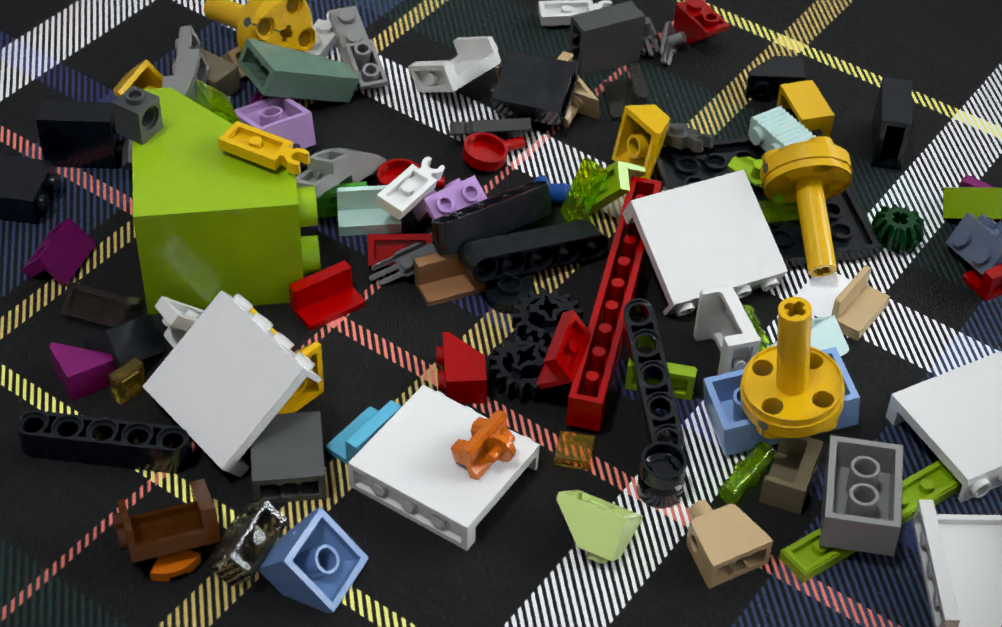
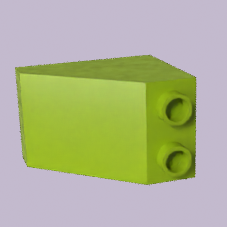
[132,87,321,314]

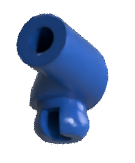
[534,175,577,204]

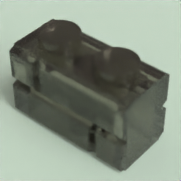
[205,498,289,586]

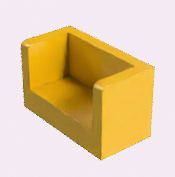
[777,80,835,137]

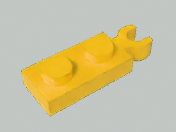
[218,121,310,175]

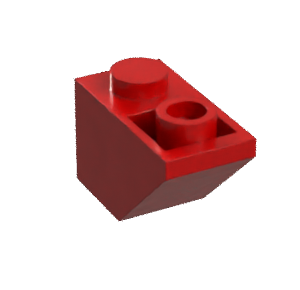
[673,0,730,45]
[436,332,487,404]

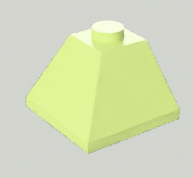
[556,489,643,564]

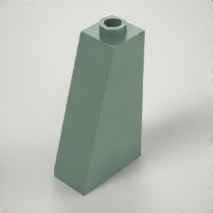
[237,38,360,103]

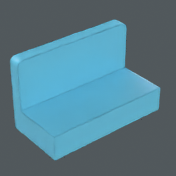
[326,400,402,465]

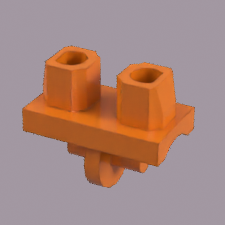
[451,410,516,480]

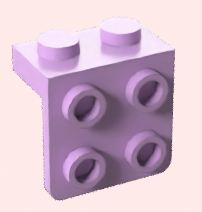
[413,175,487,222]

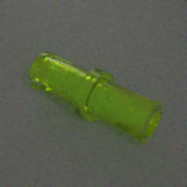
[717,442,776,504]

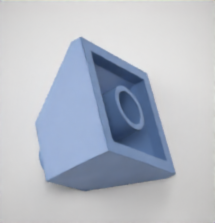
[258,507,369,614]

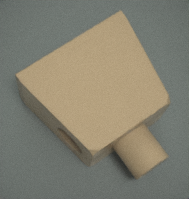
[686,500,773,589]

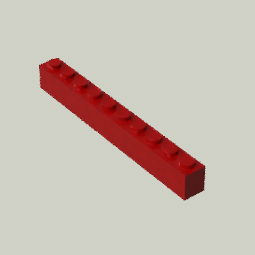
[566,176,662,432]

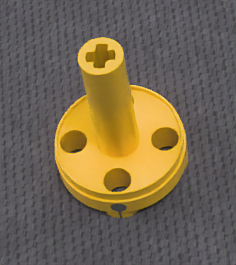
[204,0,316,52]
[760,136,853,277]
[740,297,845,439]

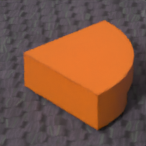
[150,550,201,582]

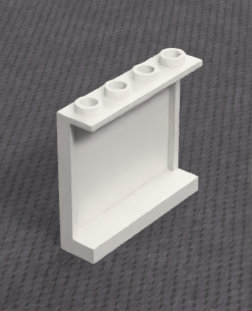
[622,170,788,316]
[142,290,322,478]
[886,351,1002,503]
[348,385,540,551]
[912,500,1002,627]

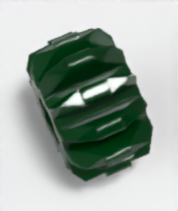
[871,204,925,255]

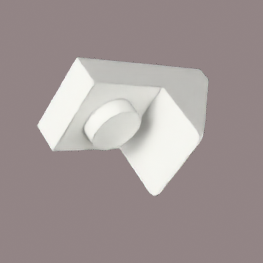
[154,296,205,348]

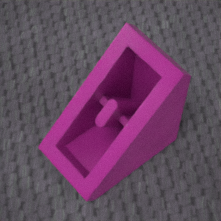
[49,342,120,401]

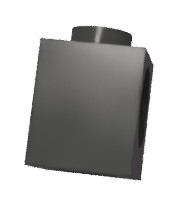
[112,85,163,145]

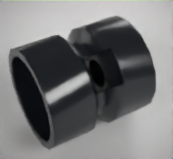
[637,441,687,509]

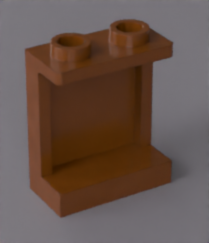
[112,479,222,563]

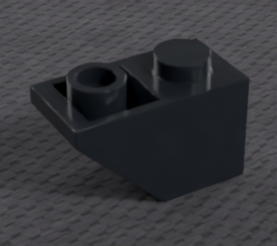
[745,56,806,99]

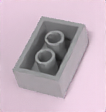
[819,435,903,556]

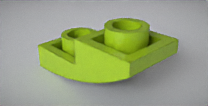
[943,187,1002,219]

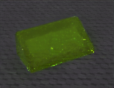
[195,80,239,124]
[560,157,609,222]

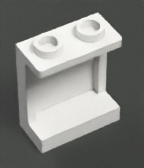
[408,36,501,92]
[693,285,761,375]

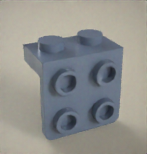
[945,213,1002,275]

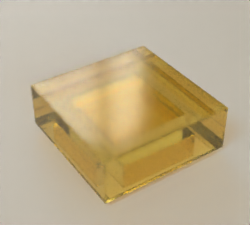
[109,357,146,405]
[554,431,595,470]

